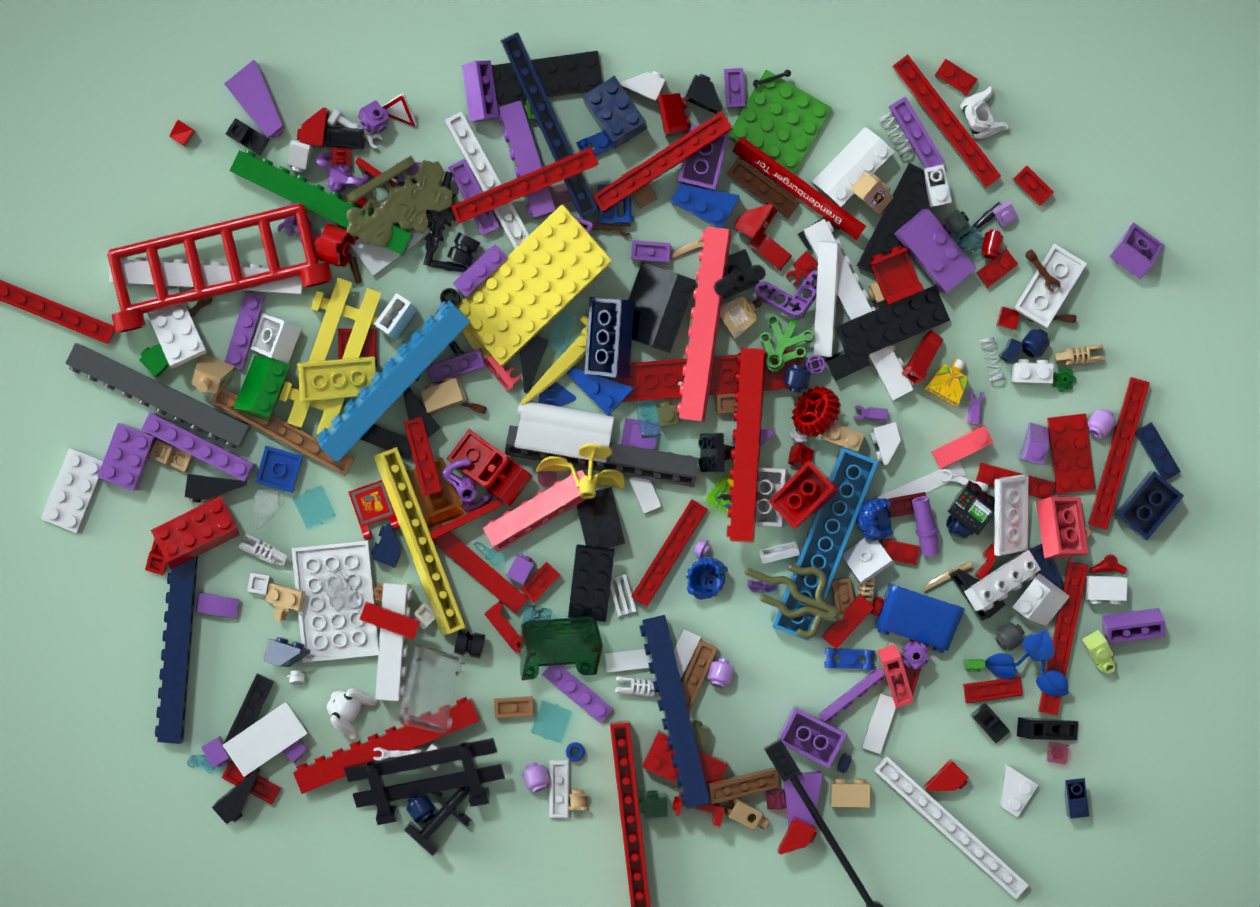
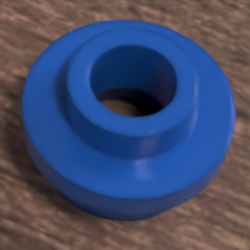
[566,742,585,762]

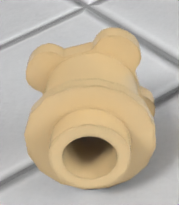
[568,789,588,810]

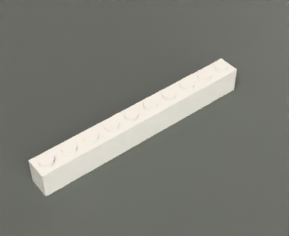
[802,219,914,400]
[109,257,304,295]

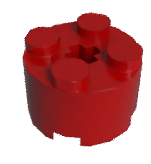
[315,224,355,267]

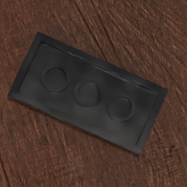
[568,544,615,622]

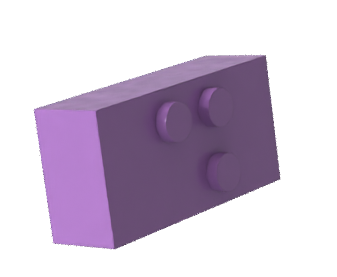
[894,209,976,293]

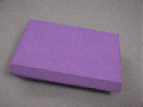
[621,418,660,450]

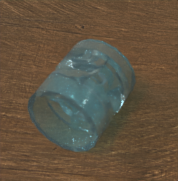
[521,604,552,634]

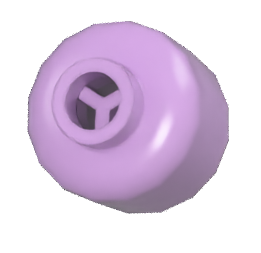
[1087,409,1116,438]
[707,658,734,688]
[522,762,550,792]

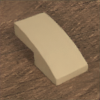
[149,439,194,473]

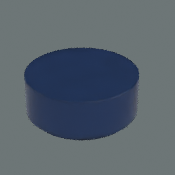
[837,753,852,773]

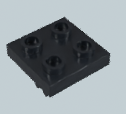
[698,433,735,472]

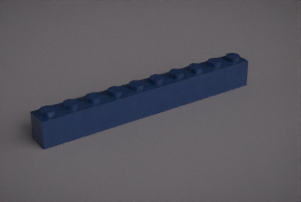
[500,32,598,217]
[155,556,198,744]
[639,615,710,809]

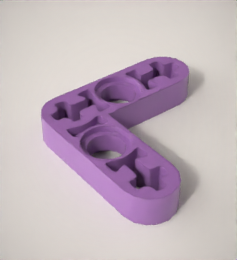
[755,270,818,319]

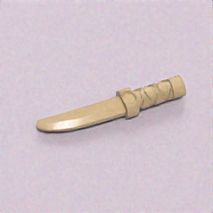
[670,238,704,258]
[923,561,973,592]

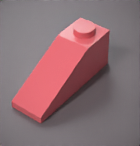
[931,425,994,469]
[877,644,914,708]

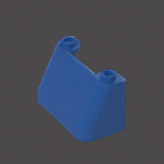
[875,583,965,653]

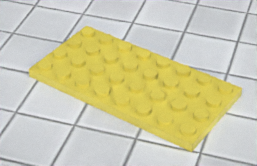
[456,204,614,366]

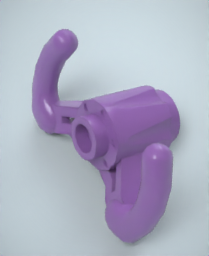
[316,153,370,193]
[442,459,492,512]

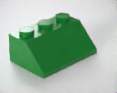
[233,356,290,422]

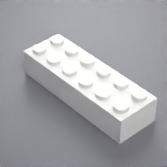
[375,582,413,701]

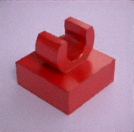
[331,147,352,168]

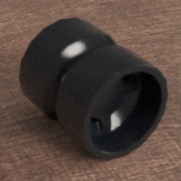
[447,232,480,267]
[454,629,485,659]

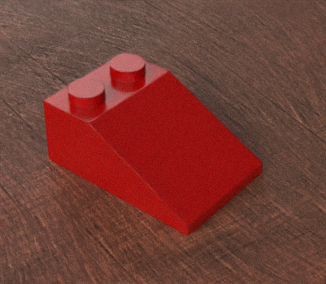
[768,460,840,529]

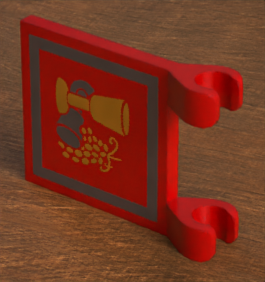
[348,480,400,540]

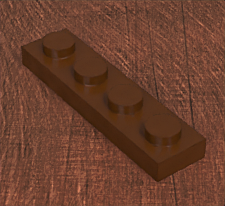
[727,158,800,219]

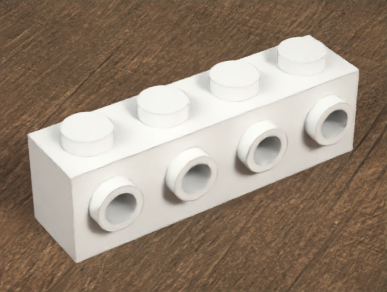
[964,550,1041,611]

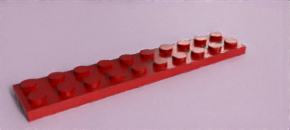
[612,350,803,402]

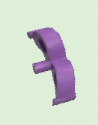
[747,580,777,592]

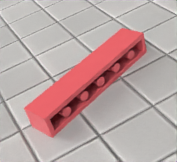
[483,469,596,552]

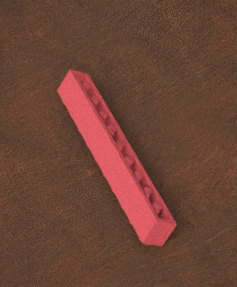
[677,227,732,422]

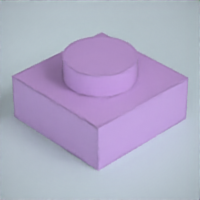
[992,201,1018,228]

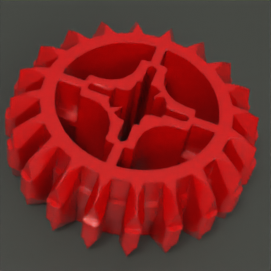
[791,386,841,437]

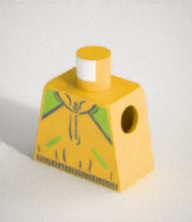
[924,358,968,407]

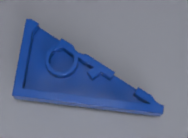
[566,367,634,415]

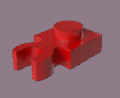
[786,251,818,285]

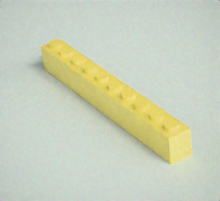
[373,447,465,635]

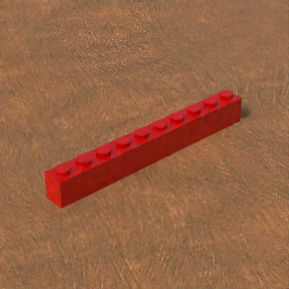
[727,348,766,543]
[293,697,480,794]
[610,720,651,907]

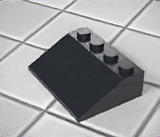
[628,262,696,353]

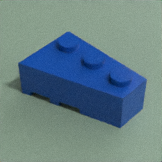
[671,184,740,228]

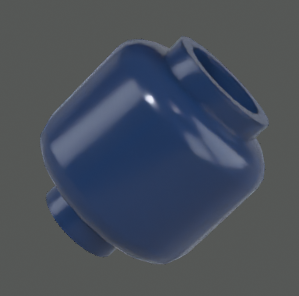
[1022,329,1050,358]
[784,364,811,393]
[946,514,974,539]
[406,795,435,824]

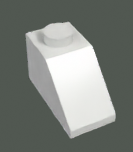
[621,71,665,103]
[287,140,315,173]

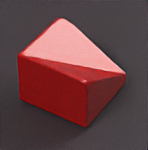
[169,120,196,147]
[996,306,1019,330]
[788,443,814,470]

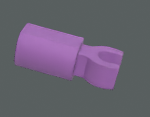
[277,202,297,236]
[967,391,984,424]
[853,405,888,422]

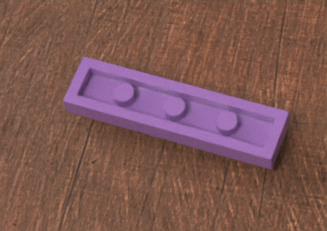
[889,96,945,168]
[448,159,500,236]
[224,291,265,370]
[542,660,613,723]
[819,667,885,722]

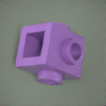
[358,100,389,135]
[901,641,929,669]

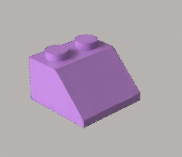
[1110,222,1164,279]

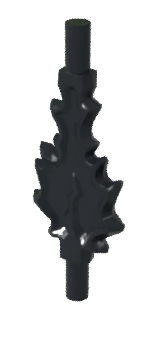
[423,171,456,266]

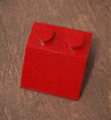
[657,93,691,137]

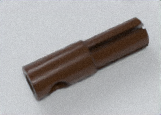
[349,257,362,284]

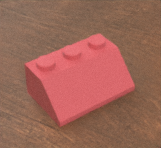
[1036,497,1089,559]

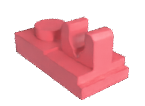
[485,355,521,392]

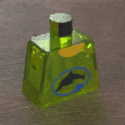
[705,475,733,512]

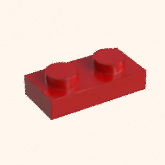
[934,59,978,96]
[1012,165,1054,206]
[976,249,1018,288]
[881,539,920,565]
[520,562,561,602]

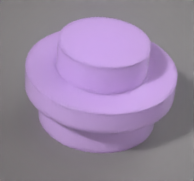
[694,539,710,558]

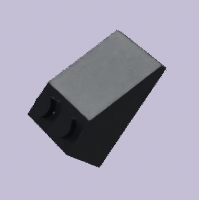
[576,487,625,548]

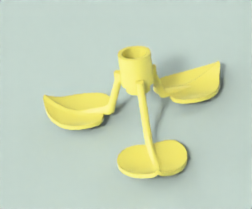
[536,443,625,499]

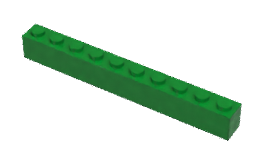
[229,149,414,256]

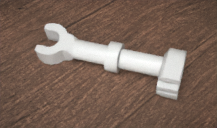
[327,108,383,149]

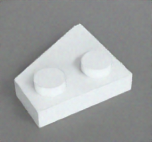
[1001,765,1038,817]

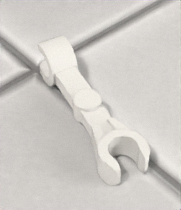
[940,469,988,491]
[373,747,422,761]

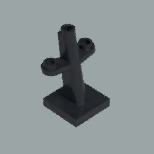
[714,249,766,299]
[404,786,471,856]

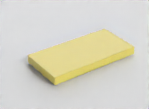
[298,356,376,402]

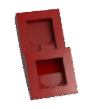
[748,233,792,271]
[145,539,167,576]
[975,542,997,579]

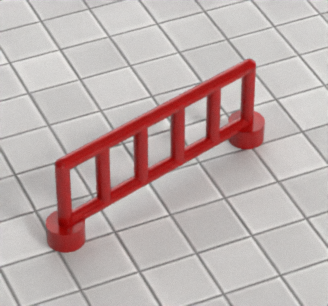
[107,203,333,333]

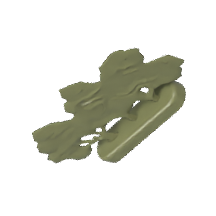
[346,156,453,247]

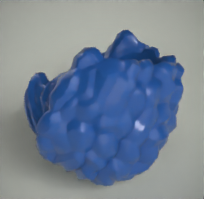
[856,498,893,541]
[686,557,728,600]

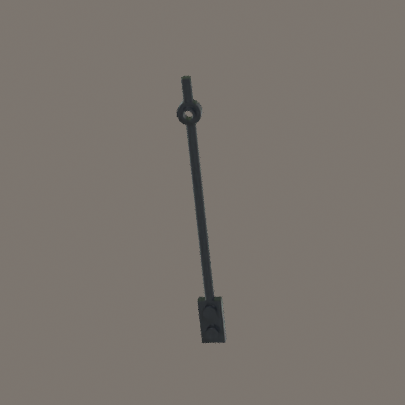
[764,738,883,907]

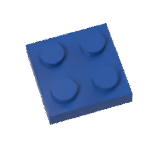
[255,446,303,493]

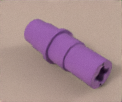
[912,496,940,556]

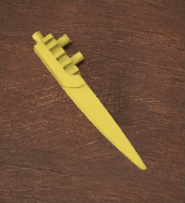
[520,315,588,405]

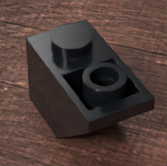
[970,702,1010,744]

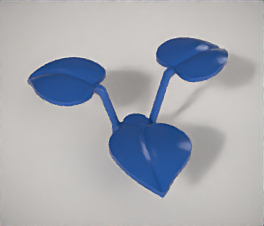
[985,628,1069,697]

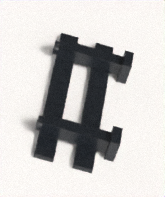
[344,738,505,825]

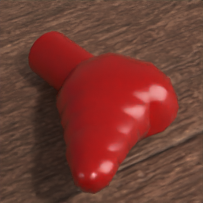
[1089,554,1127,574]

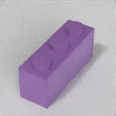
[462,60,499,122]
[453,244,508,298]
[1102,608,1165,644]

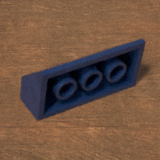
[585,297,634,377]

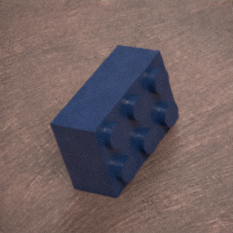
[582,75,647,149]
[1114,471,1184,540]

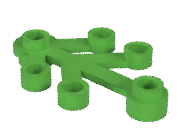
[760,306,814,372]

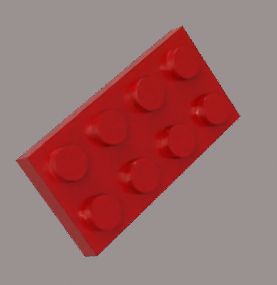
[1047,413,1095,494]

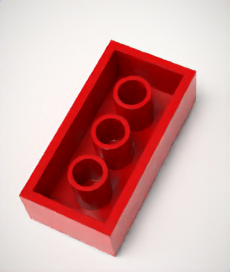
[151,496,240,570]
[642,730,728,784]

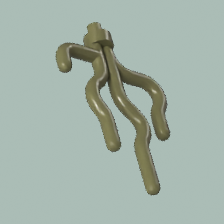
[745,564,844,639]

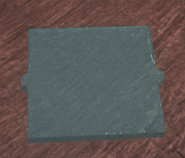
[293,485,335,529]
[531,700,572,743]

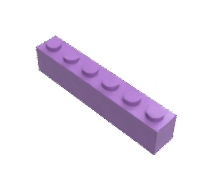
[498,100,556,219]
[141,412,256,482]

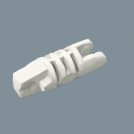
[238,533,288,566]
[615,676,659,697]

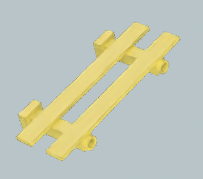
[279,278,381,434]

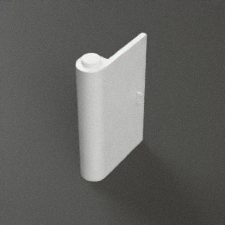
[514,401,614,463]

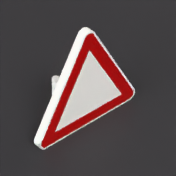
[381,93,417,127]

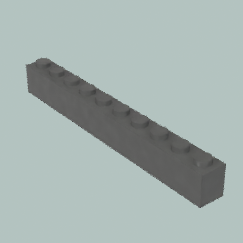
[65,343,251,448]
[505,425,699,487]

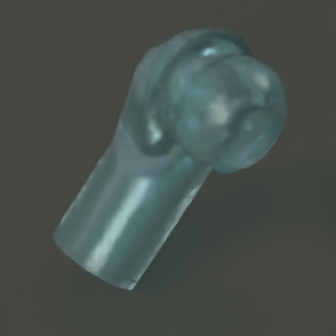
[187,755,216,774]

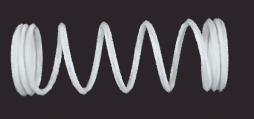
[879,112,913,156]
[980,337,1004,381]

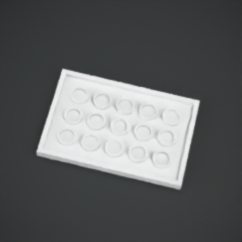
[292,540,379,663]

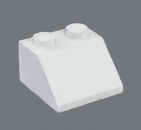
[249,313,302,363]
[1013,573,1070,626]

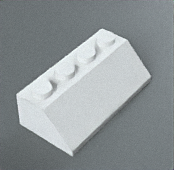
[812,127,894,207]

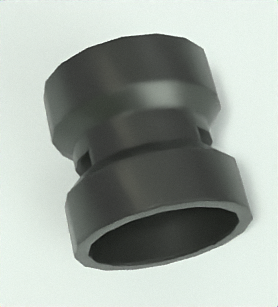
[440,288,460,306]

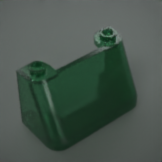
[520,617,603,680]

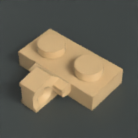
[265,582,305,621]

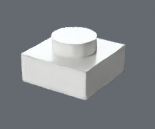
[247,572,270,595]
[411,602,435,630]

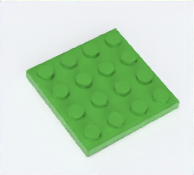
[729,70,832,174]

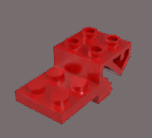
[446,429,533,507]

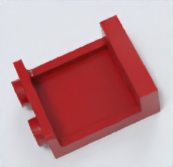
[869,245,924,305]
[672,792,725,827]

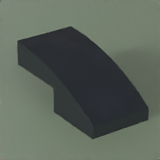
[225,118,270,156]

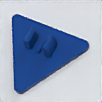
[538,373,576,407]

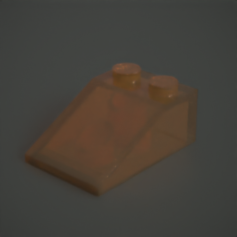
[407,457,464,528]

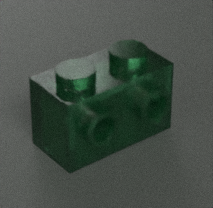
[639,790,668,818]

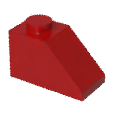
[297,107,329,148]
[734,204,778,244]
[924,759,969,791]
[777,816,817,855]

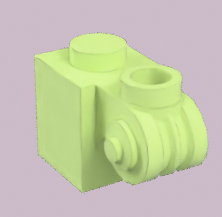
[1082,630,1116,674]

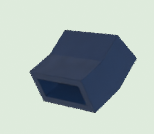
[998,338,1023,363]

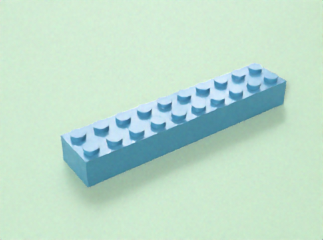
[317,300,470,462]
[772,447,879,641]

